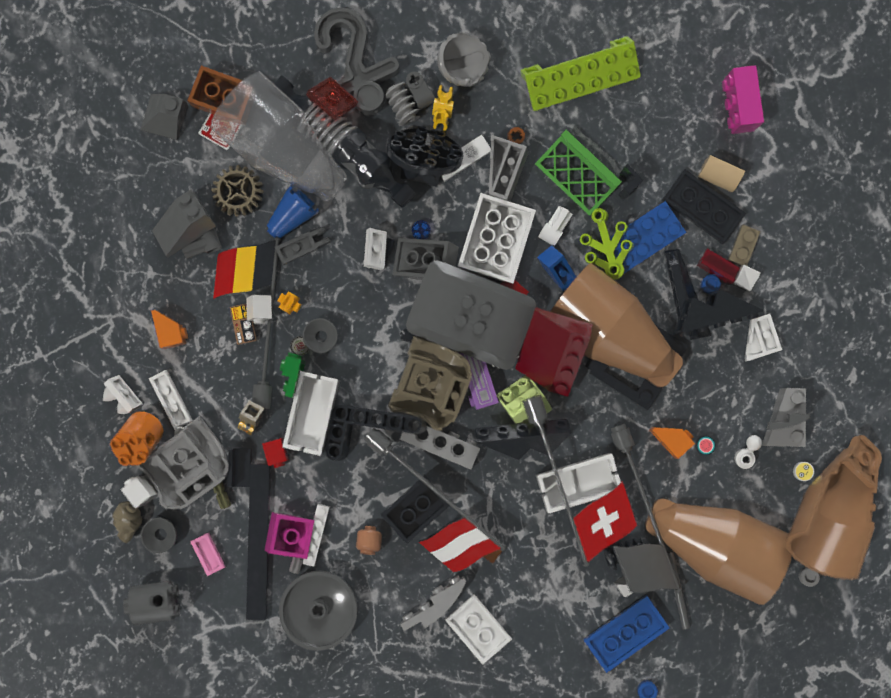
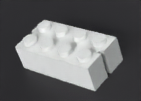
[283,371,340,456]
[536,453,621,514]

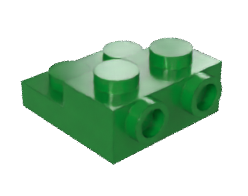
[280,353,306,398]

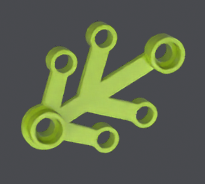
[580,208,634,280]

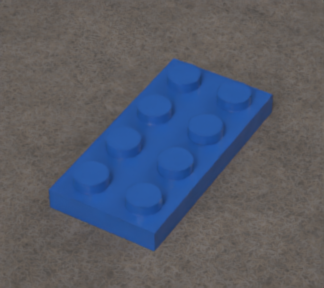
[602,201,687,273]
[583,595,669,673]

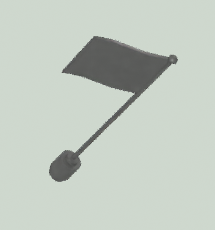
[611,423,682,593]

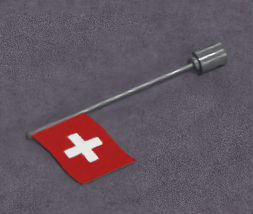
[522,395,637,567]

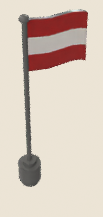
[364,428,506,572]

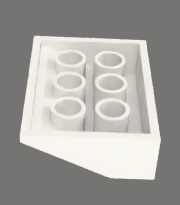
[457,193,536,284]

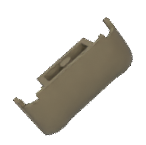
[388,336,472,430]

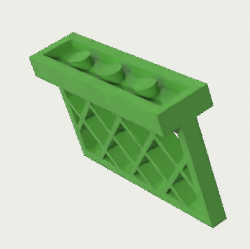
[535,130,622,216]

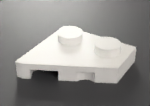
[745,314,782,362]

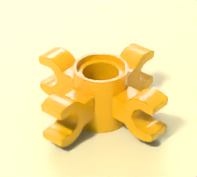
[432,85,454,131]

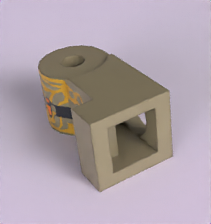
[238,400,265,436]

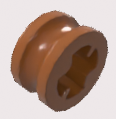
[507,127,525,144]

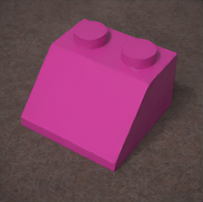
[265,512,314,559]

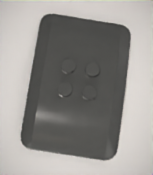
[406,261,537,370]

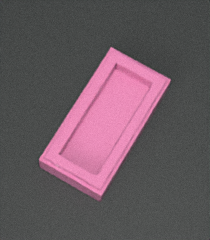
[191,532,226,576]

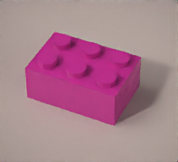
[722,65,764,134]

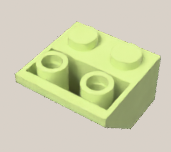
[496,376,552,424]

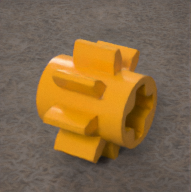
[277,291,302,315]

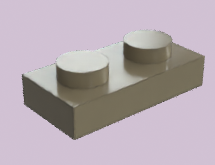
[728,225,761,266]

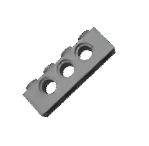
[400,420,480,469]

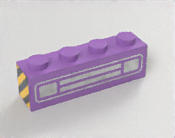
[458,352,499,410]

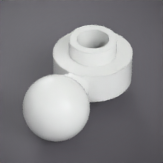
[734,435,762,469]

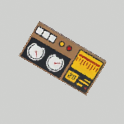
[230,304,257,345]

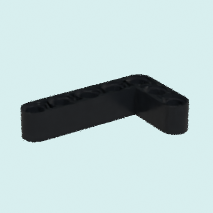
[325,405,427,461]

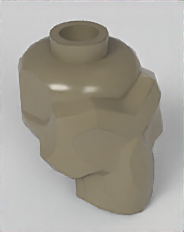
[113,501,142,543]

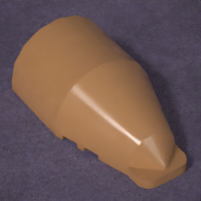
[550,263,683,387]
[786,435,882,579]
[645,498,792,605]

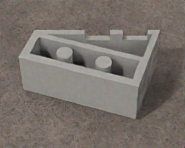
[489,135,529,202]
[762,388,806,447]

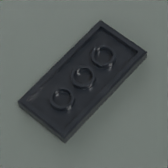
[662,169,746,244]

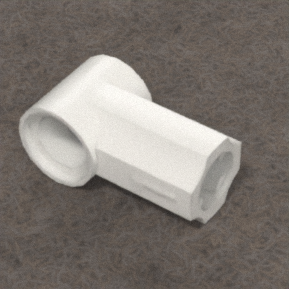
[538,206,573,246]

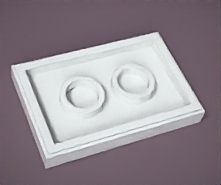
[445,594,512,664]

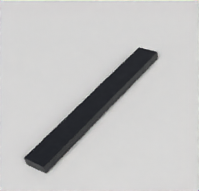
[246,464,270,620]

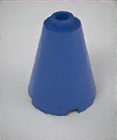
[267,185,319,238]

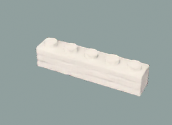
[302,504,330,567]

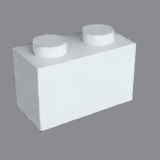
[121,475,158,508]

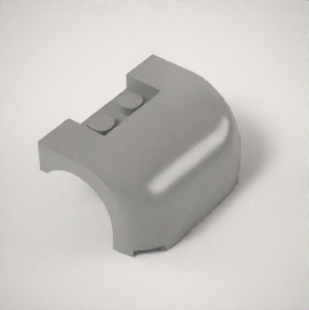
[136,416,229,509]

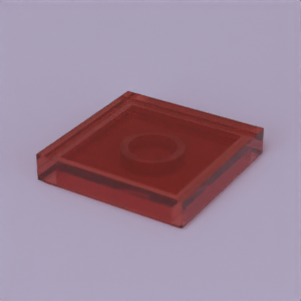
[306,77,358,120]

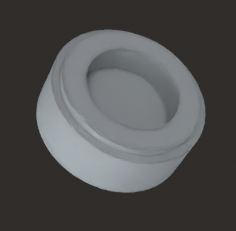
[799,567,820,587]

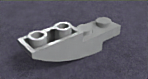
[400,575,466,631]

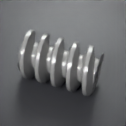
[385,82,420,126]

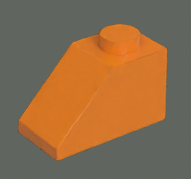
[151,310,188,349]
[649,427,695,459]

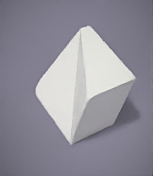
[733,265,761,291]
[614,576,633,597]

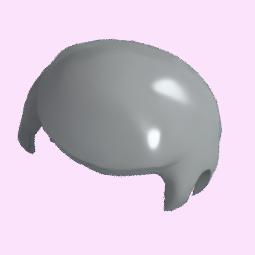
[437,32,491,87]

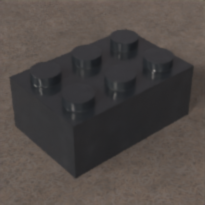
[381,475,450,544]

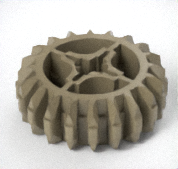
[212,165,264,217]

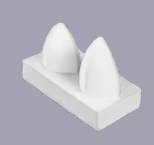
[363,228,387,270]
[103,375,143,414]

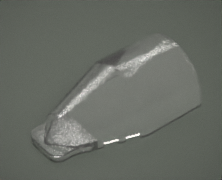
[210,71,347,202]

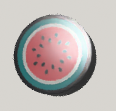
[695,436,716,455]

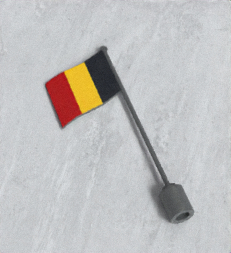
[213,237,281,409]

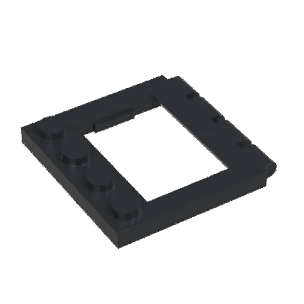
[585,325,688,410]

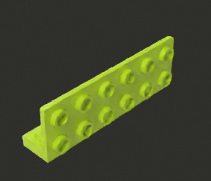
[520,36,641,111]

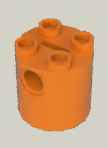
[110,412,164,466]

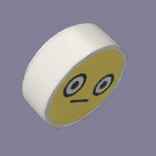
[793,462,814,481]

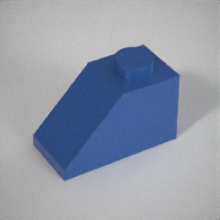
[537,245,576,292]

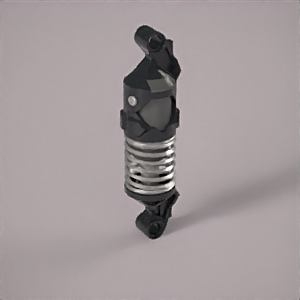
[269,75,416,208]

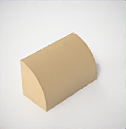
[698,155,745,192]

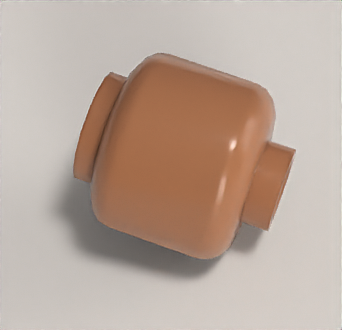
[356,526,382,555]

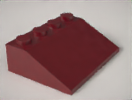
[515,307,592,397]

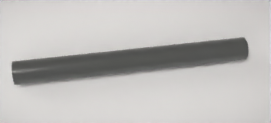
[667,551,690,630]

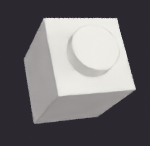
[247,295,272,324]

